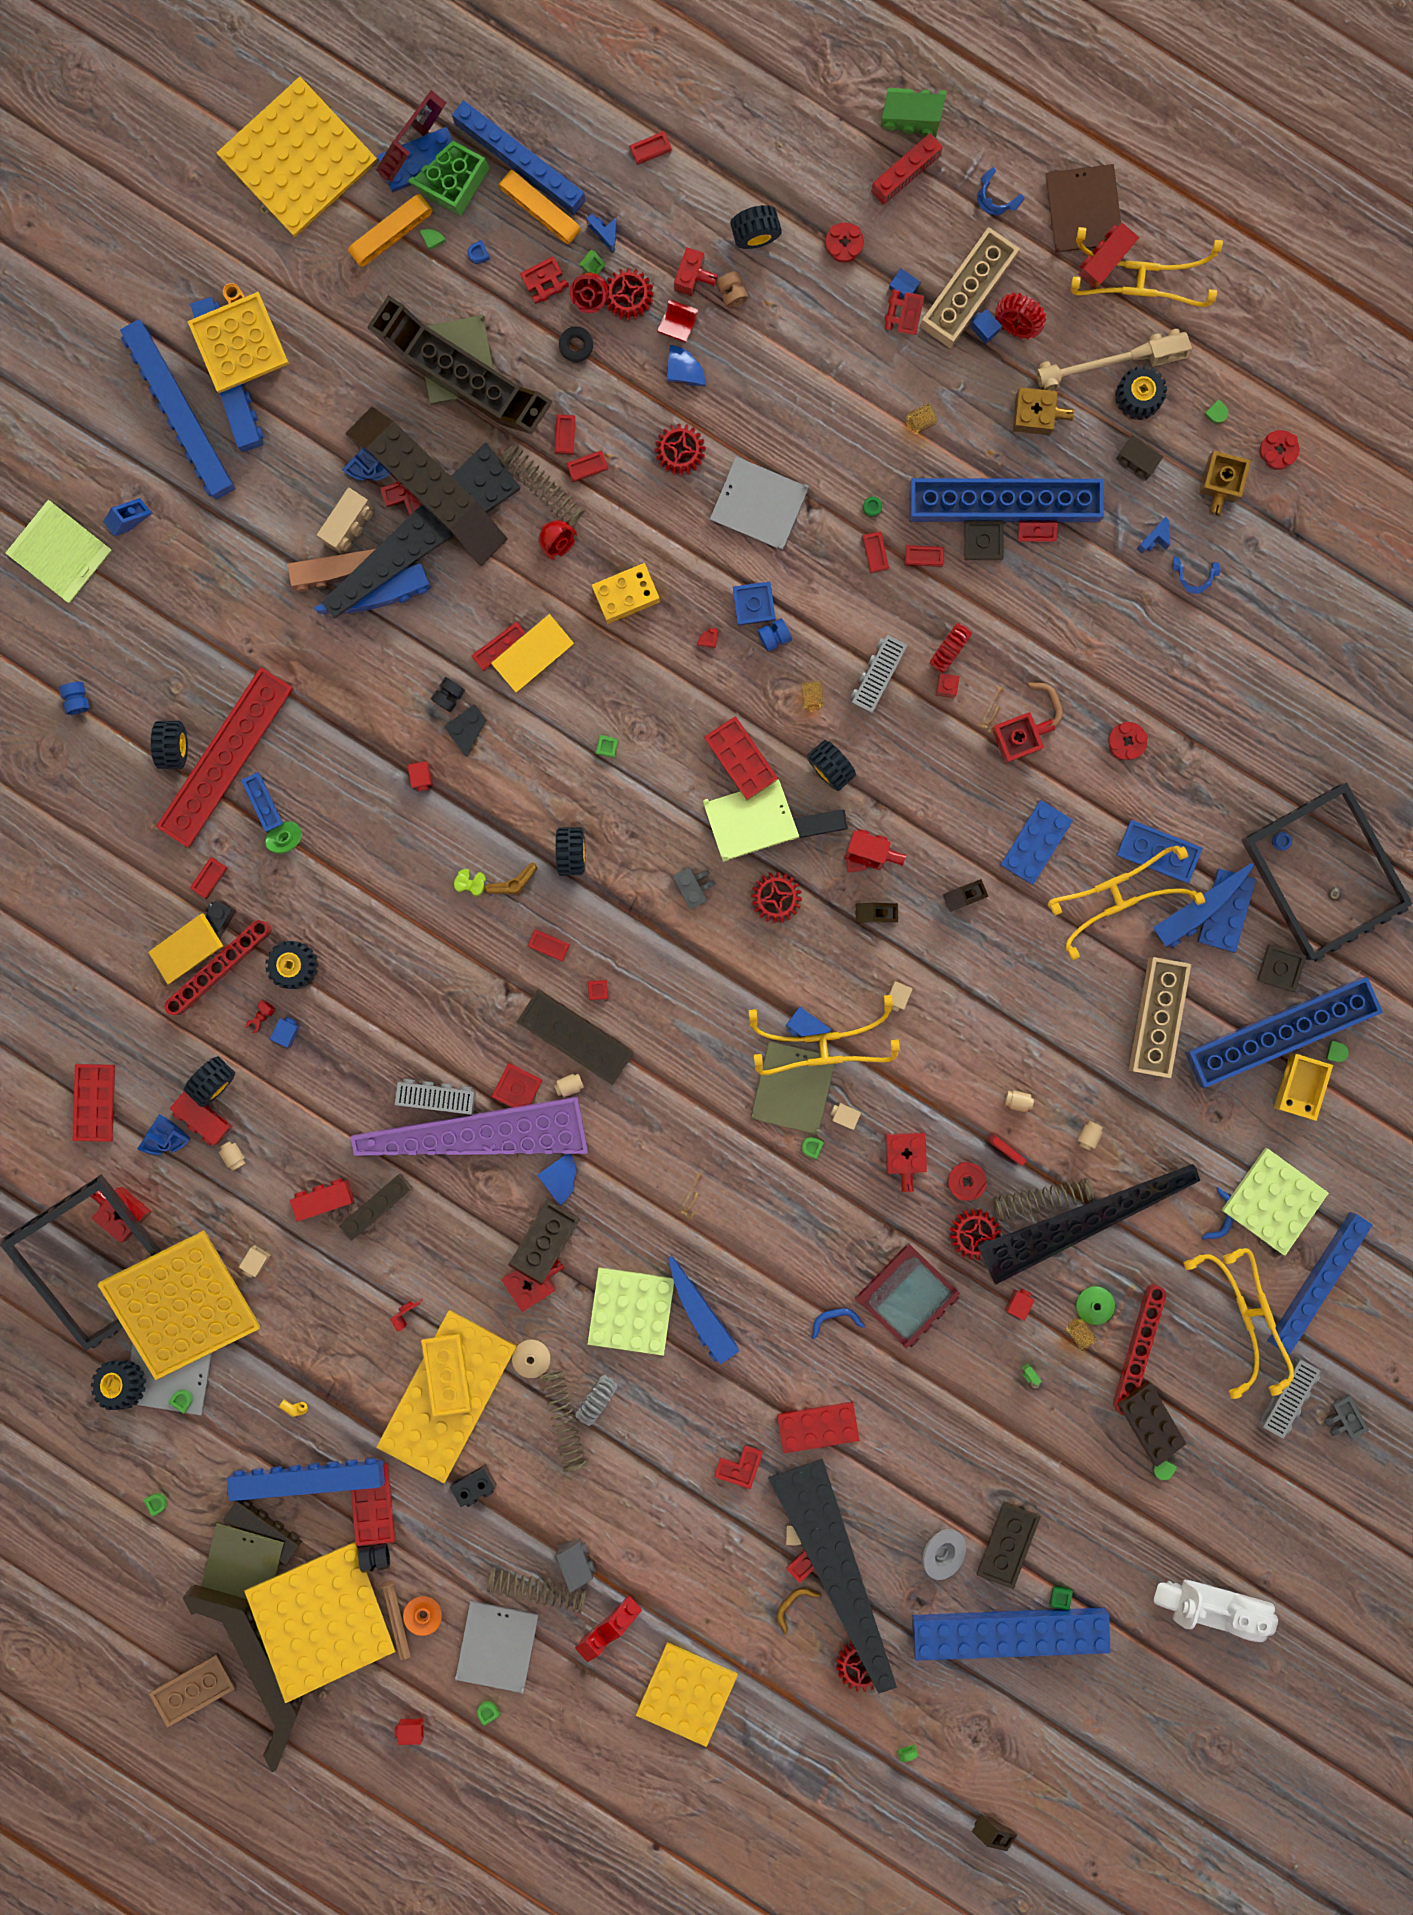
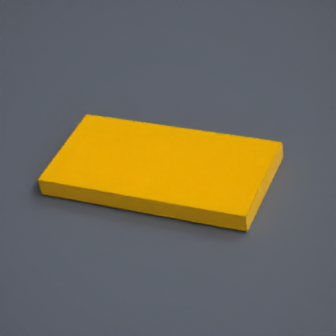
[491,614,574,692]
[148,913,223,985]
[421,1334,471,1417]

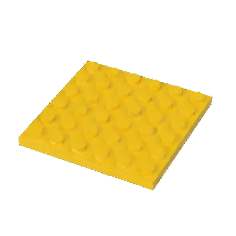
[216,77,378,238]
[98,1230,260,1380]
[244,1542,395,1703]

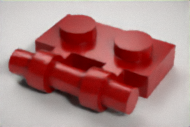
[520,256,569,304]
[884,289,924,335]

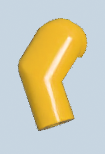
[279,1399,308,1417]

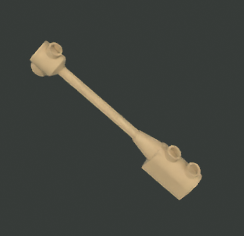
[1036,329,1192,391]

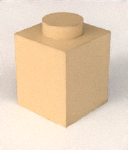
[888,981,913,1012]
[830,1102,861,1130]
[239,1246,271,1278]

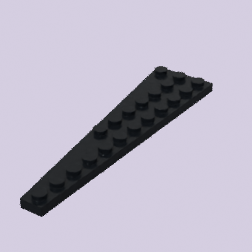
[322,443,520,619]
[977,1164,1200,1285]
[768,1459,897,1694]

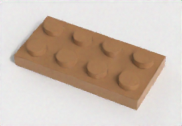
[149,1653,237,1728]

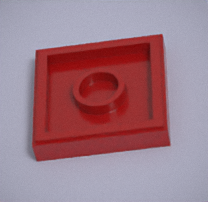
[491,1063,543,1108]
[987,1134,1027,1166]

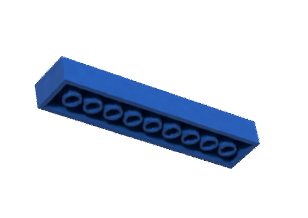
[909,478,1104,522]
[1185,977,1383,1088]
[912,1607,1111,1661]

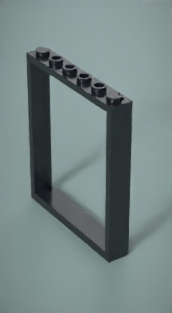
[1241,783,1413,962]
[0,1174,161,1351]

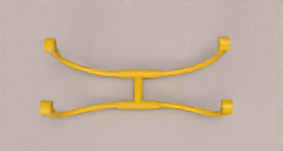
[1070,227,1223,307]
[1048,846,1205,960]
[749,995,900,1075]
[1183,1248,1294,1399]

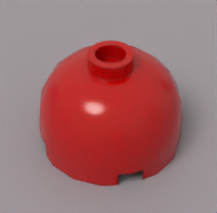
[569,272,609,314]
[538,520,577,559]

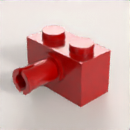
[674,247,718,296]

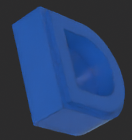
[468,240,490,264]

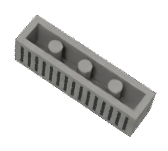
[850,634,908,715]
[395,1078,476,1115]
[1258,1356,1321,1439]

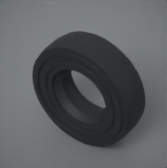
[559,326,593,362]

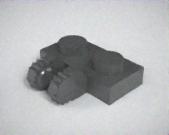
[673,867,715,910]
[1324,1395,1369,1439]

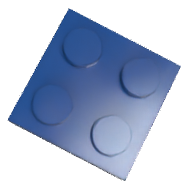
[732,582,776,626]

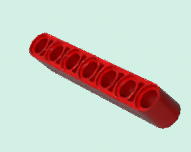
[164,920,272,1015]
[1113,1284,1166,1416]

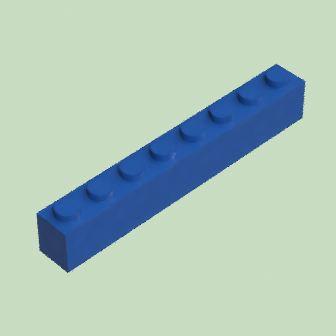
[452,100,585,216]
[190,297,264,452]
[1267,1212,1373,1355]
[227,1458,385,1501]

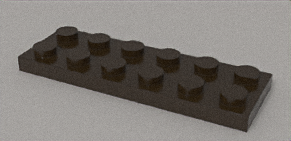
[517,990,634,1085]

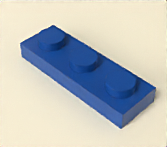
[241,772,284,832]

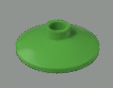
[265,821,302,854]
[1076,1286,1115,1325]

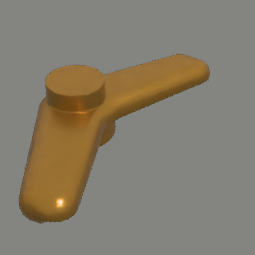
[484,862,537,895]

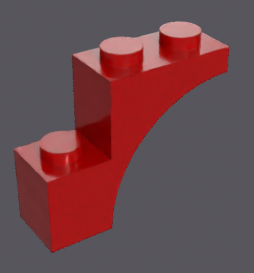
[575,1596,642,1662]

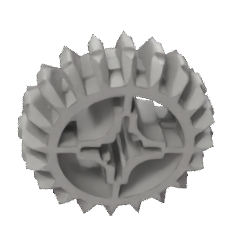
[576,1375,617,1426]

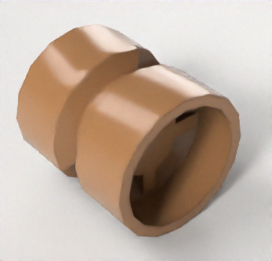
[716,271,749,308]

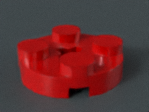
[825,222,864,263]
[1259,430,1300,470]
[1108,722,1148,761]
[948,1162,987,1201]

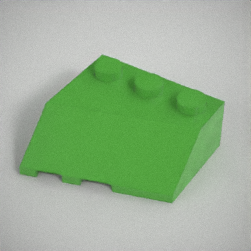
[881,88,947,137]
[408,141,490,217]

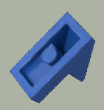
[586,214,617,253]
[1137,517,1170,553]

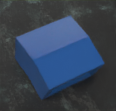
[889,268,921,299]

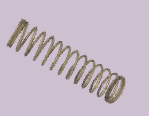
[500,444,584,526]
[993,1178,1094,1221]
[540,1371,587,1472]
[487,1567,586,1614]

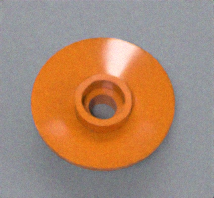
[403,1596,442,1636]

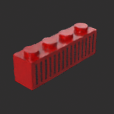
[871,133,943,205]

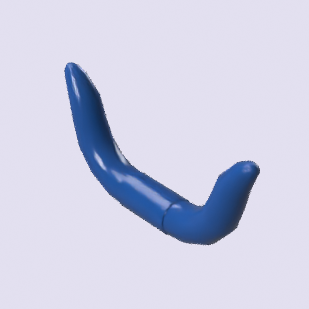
[1202,1187,1233,1240]
[812,1308,865,1339]

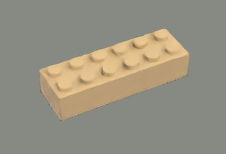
[920,227,1020,349]
[1128,957,1191,1078]

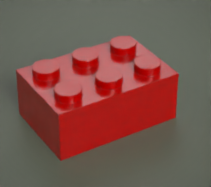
[1078,223,1139,289]

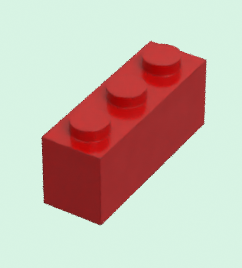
[170,1092,233,1145]
[290,1178,355,1222]

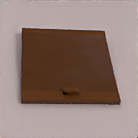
[1046,164,1121,253]

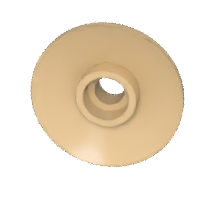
[512,1339,551,1378]

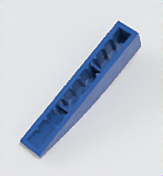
[314,563,432,614]
[1153,863,1254,948]
[668,1254,739,1364]

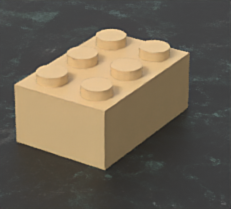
[317,487,374,555]

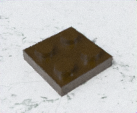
[964,521,1003,560]
[1257,944,1306,992]

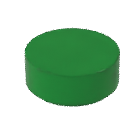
[863,497,882,517]

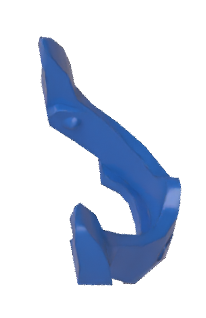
[977,167,1025,215]
[1172,557,1221,594]

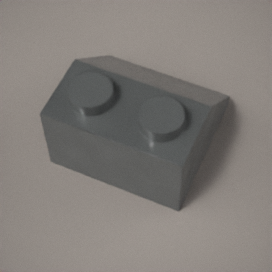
[556,1538,596,1592]

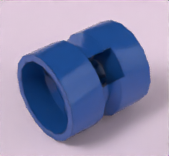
[757,618,792,652]
[59,682,90,715]

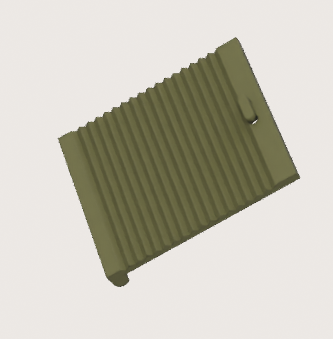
[425,314,493,405]
[751,1041,835,1135]
[202,1523,284,1599]

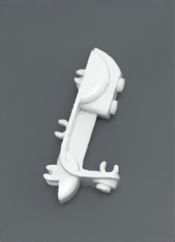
[1154,1580,1278,1642]

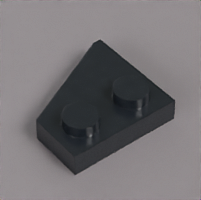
[444,704,487,757]

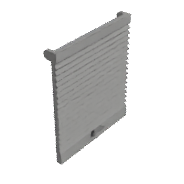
[710,456,809,550]
[130,1344,212,1415]
[455,1601,539,1694]

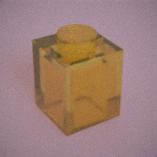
[906,403,938,435]
[801,681,823,711]
[1065,1318,1097,1351]

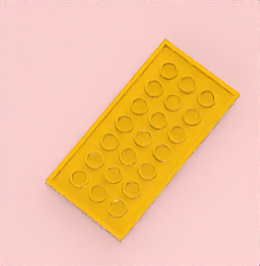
[376,1310,517,1483]

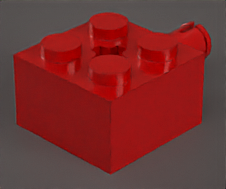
[991,712,1055,764]
[844,829,906,870]
[885,1132,927,1192]
[90,1187,152,1243]
[501,1258,564,1312]

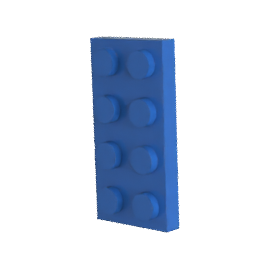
[377,127,453,193]
[1000,800,1073,885]
[1116,820,1203,884]
[1197,868,1256,953]

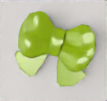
[454,869,486,897]

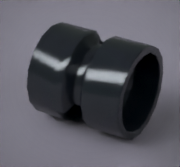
[430,677,466,713]
[358,1543,390,1573]

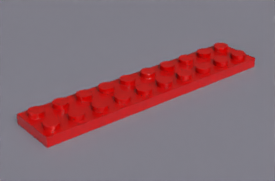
[156,667,294,848]

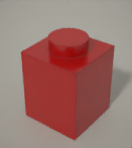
[935,673,960,698]
[408,761,433,792]
[1005,1288,1035,1321]
[394,1718,424,1745]

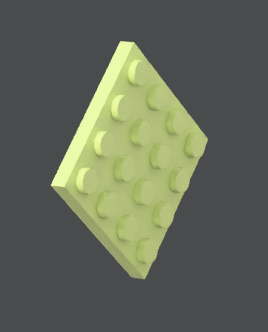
[1221,1148,1329,1256]
[587,1267,674,1356]

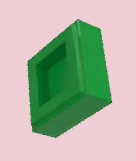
[1050,1586,1073,1611]

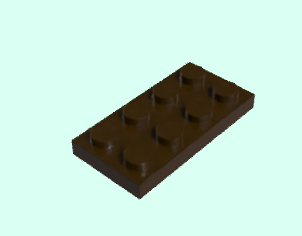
[508,1200,580,1285]
[1118,1381,1186,1467]
[976,1501,1041,1589]

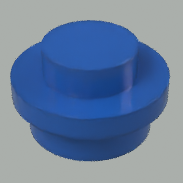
[1272,832,1292,851]

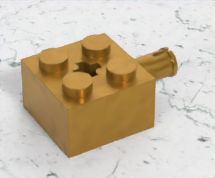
[1012,387,1074,435]
[1199,451,1251,516]

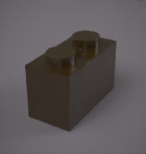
[1116,435,1164,480]

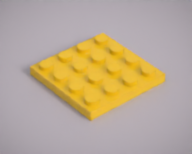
[187,292,289,394]
[636,1642,738,1747]

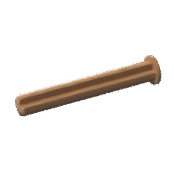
[380,1581,410,1660]

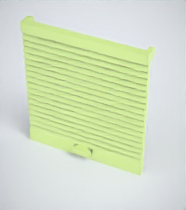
[6,500,112,603]
[703,779,799,862]

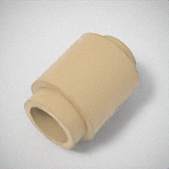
[554,1074,584,1098]
[1004,1090,1034,1113]
[1077,1121,1103,1151]
[219,1142,246,1171]

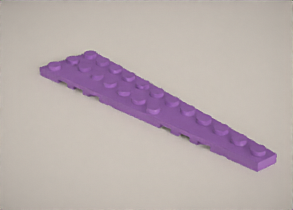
[350,1096,588,1156]

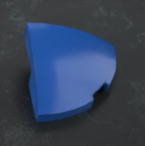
[667,345,705,386]
[342,449,390,481]
[137,1114,190,1155]
[537,1154,577,1205]

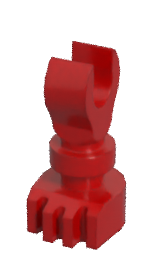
[246,1000,276,1033]

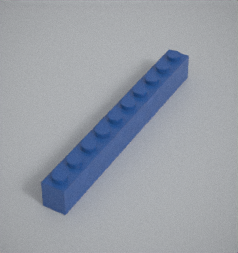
[120,319,236,500]

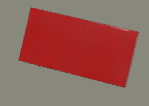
[629,131,672,165]
[555,414,576,455]
[566,450,609,482]
[862,531,889,574]
[905,545,944,567]
[190,857,228,899]
[527,929,570,962]

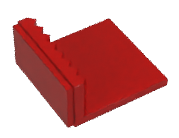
[657,299,698,343]
[390,1298,423,1332]

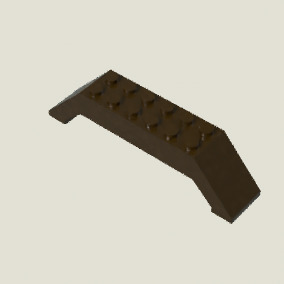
[367,295,553,434]
[345,407,508,566]
[183,1585,303,1772]

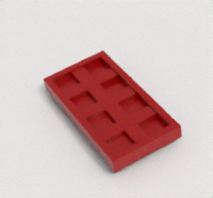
[704,716,778,801]
[72,1064,115,1142]
[777,1401,860,1454]
[351,1463,396,1546]

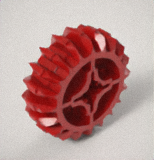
[605,268,654,321]
[995,292,1047,340]
[654,424,706,476]
[930,623,972,673]
[750,872,802,924]
[949,1208,1001,1261]
[836,1640,874,1692]

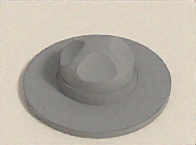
[922,1529,966,1580]

